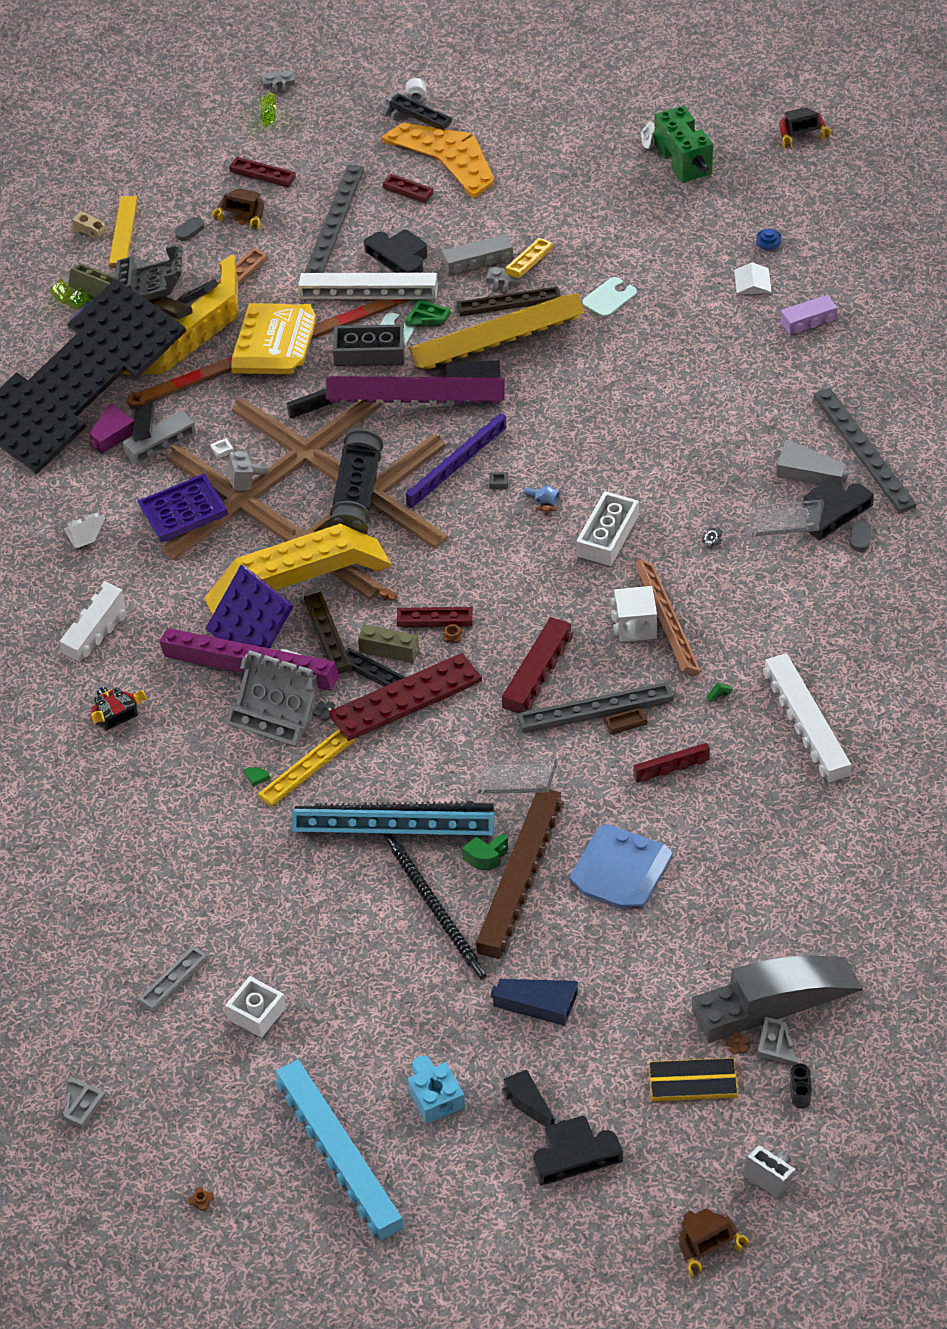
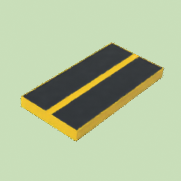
[649,1058,738,1102]

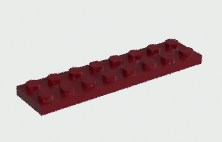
[329,653,482,741]

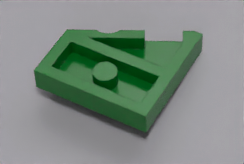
[405,300,451,326]

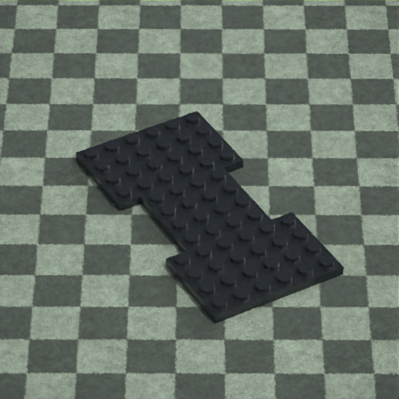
[0,279,187,474]

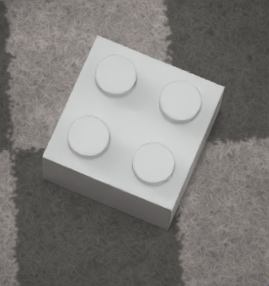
[225,976,286,1038]

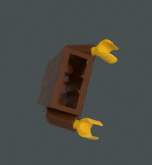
[212,188,264,230]
[679,1209,749,1277]

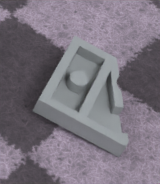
[756,1017,798,1065]
[64,1077,106,1129]

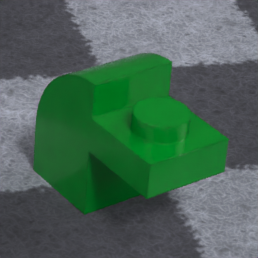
[462,834,508,870]

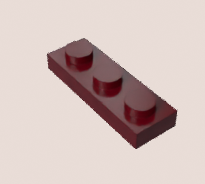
[382,174,434,203]

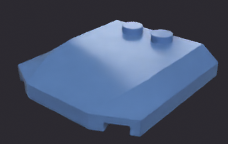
[569,824,673,909]

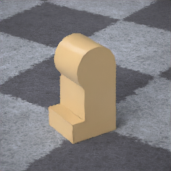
[72,211,106,239]

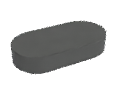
[175,217,204,241]
[851,521,871,552]

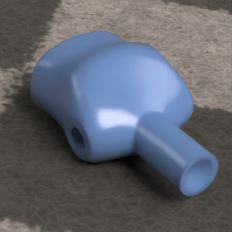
[524,485,560,506]

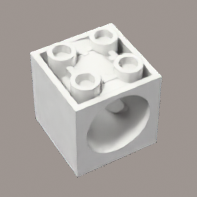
[611,586,657,642]

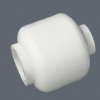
[406,78,426,102]

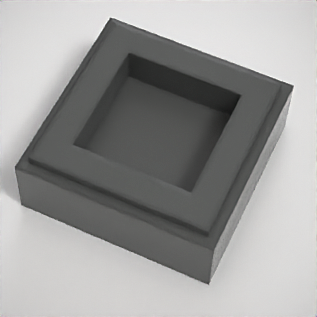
[489,472,508,489]

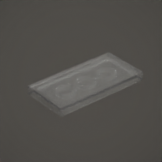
[746,499,824,537]
[473,758,558,794]

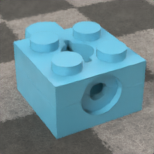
[407,1056,465,1124]

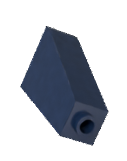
[491,979,578,1026]

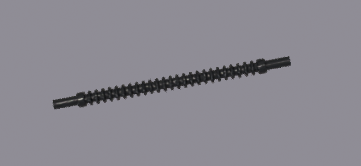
[295,801,494,812]
[384,833,487,980]

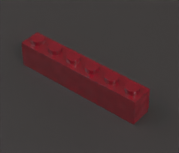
[502,617,573,713]

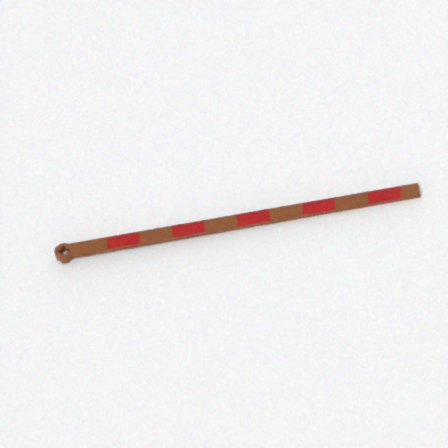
[127,299,413,409]

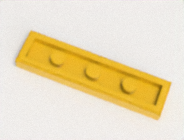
[505,238,553,279]

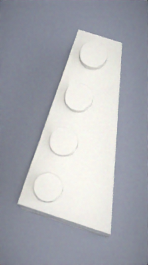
[60,581,127,662]

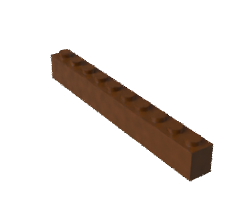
[476,787,564,959]

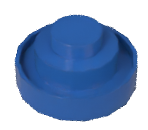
[756,228,782,250]

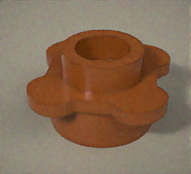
[442,624,463,643]
[188,1187,214,1210]

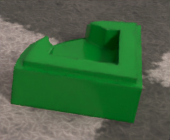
[706,682,733,701]
[244,767,270,787]

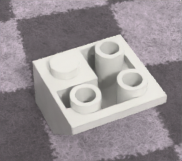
[64,513,105,548]

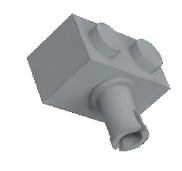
[227,451,268,490]
[742,1145,795,1198]

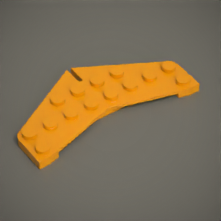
[382,123,494,198]

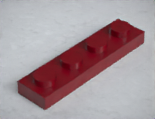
[229,157,296,187]
[397,607,473,627]
[633,743,710,782]

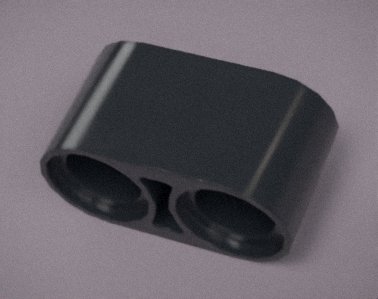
[790,1063,812,1109]

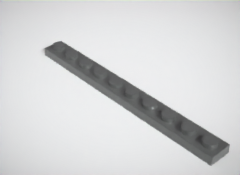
[304,164,364,273]
[814,388,916,513]

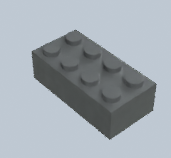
[333,324,405,366]

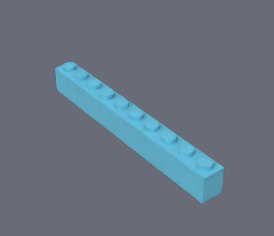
[292,809,494,835]
[275,1060,403,1240]

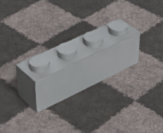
[442,234,513,275]
[123,410,196,466]

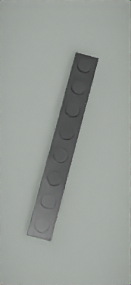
[518,682,673,733]

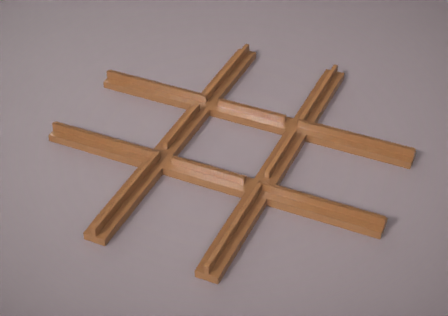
[161,398,448,600]

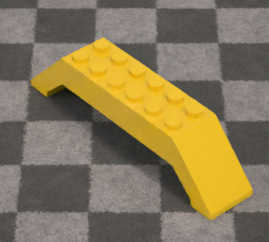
[121,254,238,375]
[204,524,391,615]

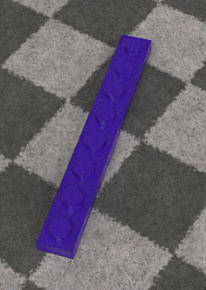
[406,413,507,508]

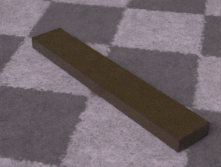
[457,286,561,317]
[149,297,193,319]
[303,592,352,674]

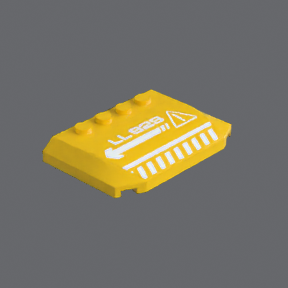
[231,303,316,374]

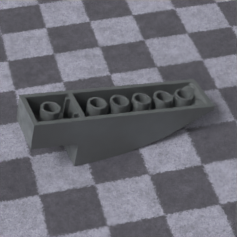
[692,955,863,1043]

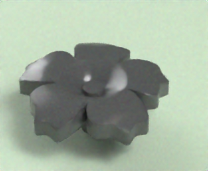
[702,527,723,549]
[314,701,336,720]

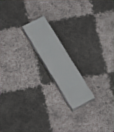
[137,946,209,1013]

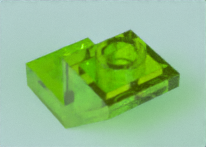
[260,91,277,127]
[49,278,91,310]

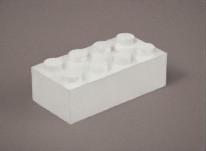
[576,491,639,566]

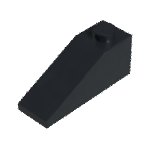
[502,1069,555,1127]

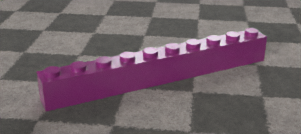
[326,376,505,404]
[159,628,340,691]

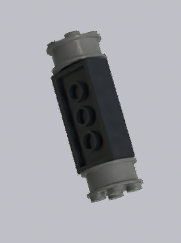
[328,429,384,534]

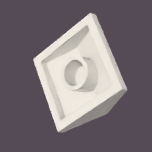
[734,263,771,295]

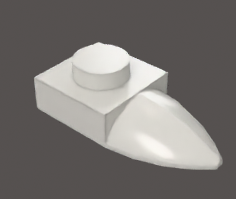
[641,121,654,149]

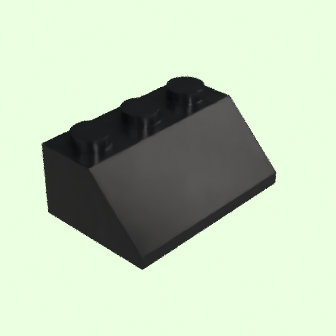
[446,360,500,378]

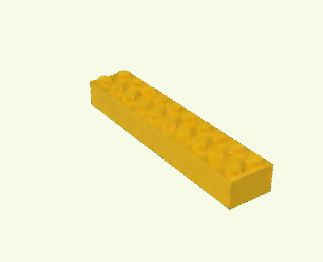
[409,293,584,370]

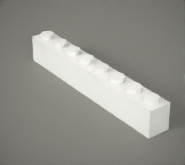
[298,273,438,299]
[763,653,851,783]

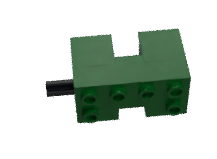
[654,105,713,183]

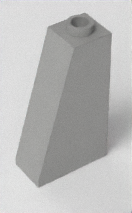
[777,440,848,487]

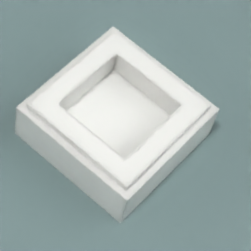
[210,438,234,459]

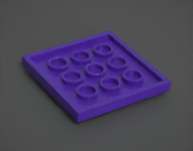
[138,474,229,543]
[205,565,294,649]

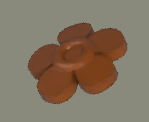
[234,214,252,225]
[536,505,557,516]
[377,587,398,601]
[725,1032,750,1054]

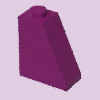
[89,403,134,454]

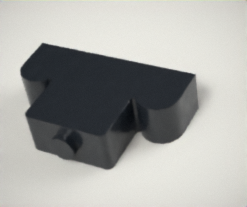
[364,229,428,273]
[803,480,874,541]
[533,1116,623,1186]

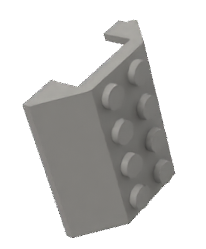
[226,650,318,746]

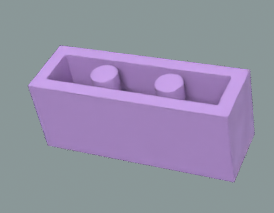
[780,295,837,335]

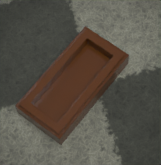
[604,707,647,735]

